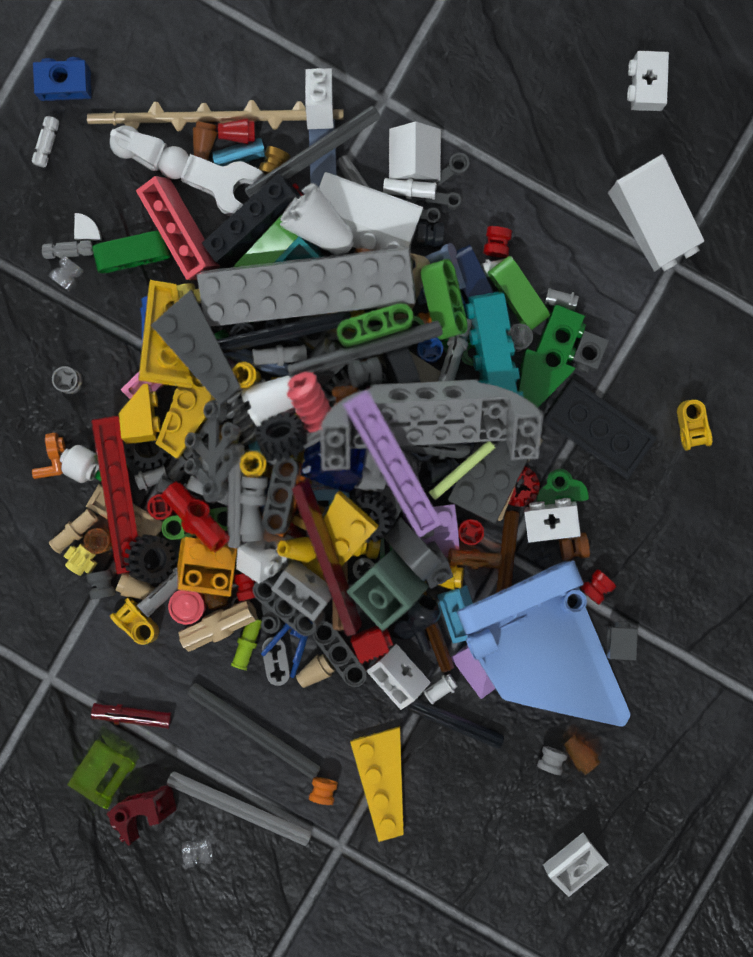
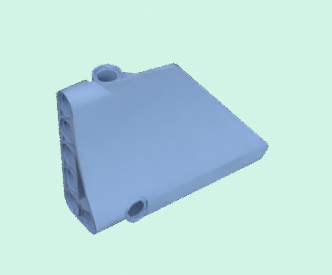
[457,561,630,726]

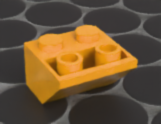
[177,537,237,597]

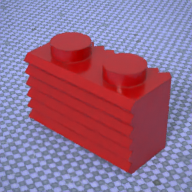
[351,625,393,664]

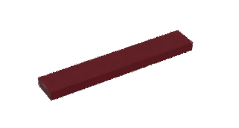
[292,478,362,636]

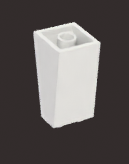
[608,154,704,272]

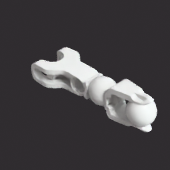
[109,125,265,217]

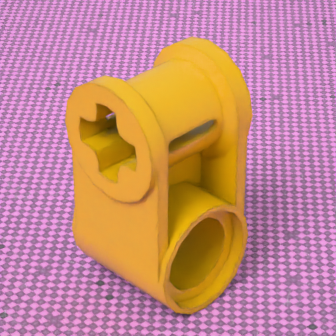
[677,400,712,451]
[110,597,159,645]

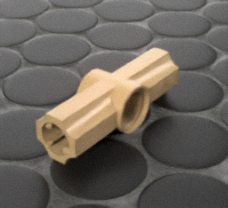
[178,599,258,652]

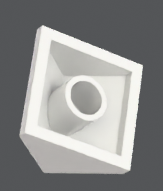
[389,121,441,182]
[543,833,609,897]

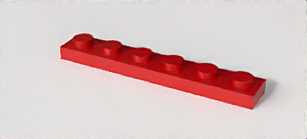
[91,416,138,574]

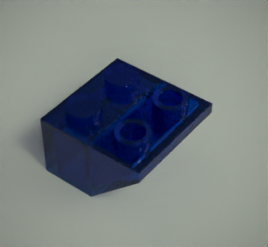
[300,441,366,493]

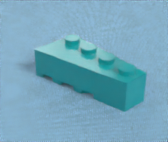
[465,292,524,398]

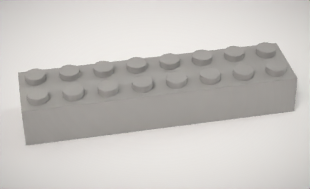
[197,246,416,326]

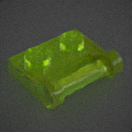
[67,740,136,809]

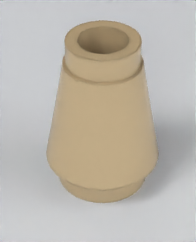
[115,573,156,600]
[296,653,336,688]

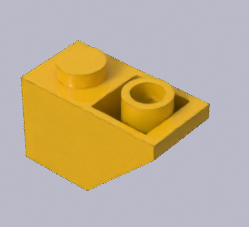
[119,384,161,444]

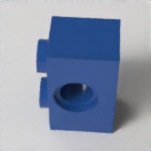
[33,57,92,101]

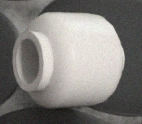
[60,445,99,483]

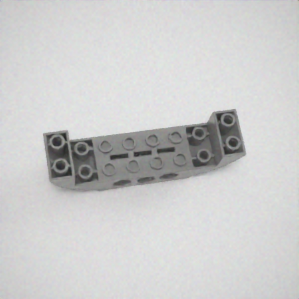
[321,380,543,470]

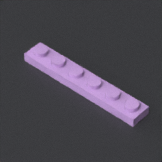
[343,390,442,538]

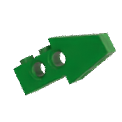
[517,305,586,408]

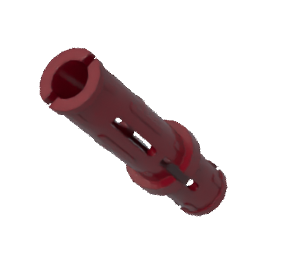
[91,703,172,729]

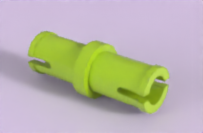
[231,619,262,670]

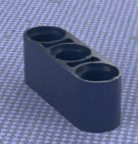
[456,245,493,304]

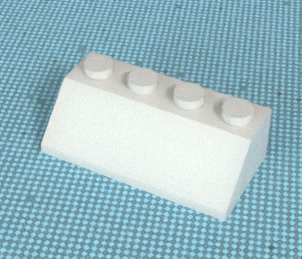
[319,172,423,251]

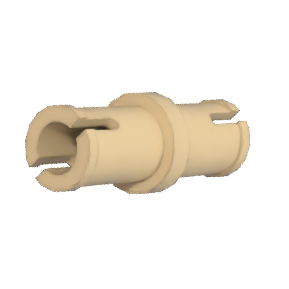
[49,508,99,554]

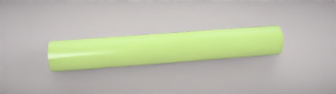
[429,441,495,500]

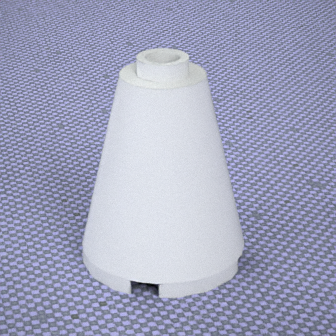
[280,183,354,255]
[241,375,296,427]

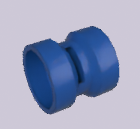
[417,337,443,364]

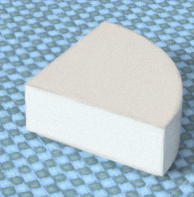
[74,213,102,241]

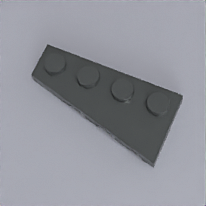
[151,290,242,406]

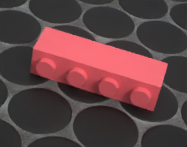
[136,176,220,280]

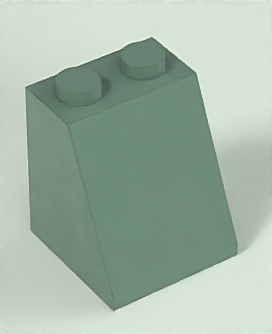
[346,549,429,631]

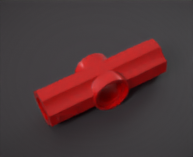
[161,481,230,553]

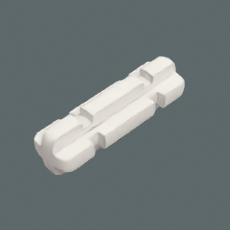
[32,116,59,167]

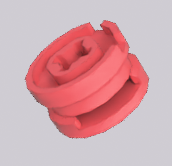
[168,590,207,625]

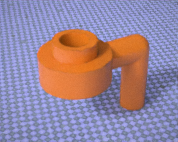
[32,433,66,479]

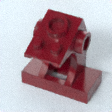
[107,785,177,845]

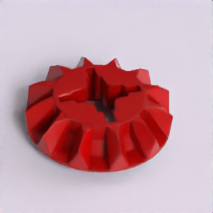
[508,467,540,507]

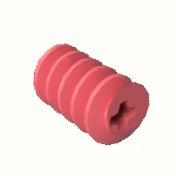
[287,372,332,432]

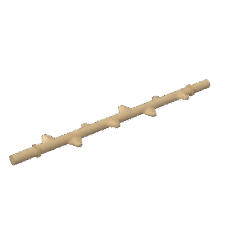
[87,100,344,131]

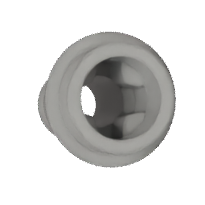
[239,504,266,542]

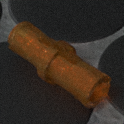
[448,548,502,569]

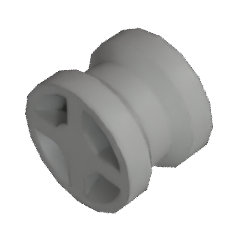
[537,746,568,775]

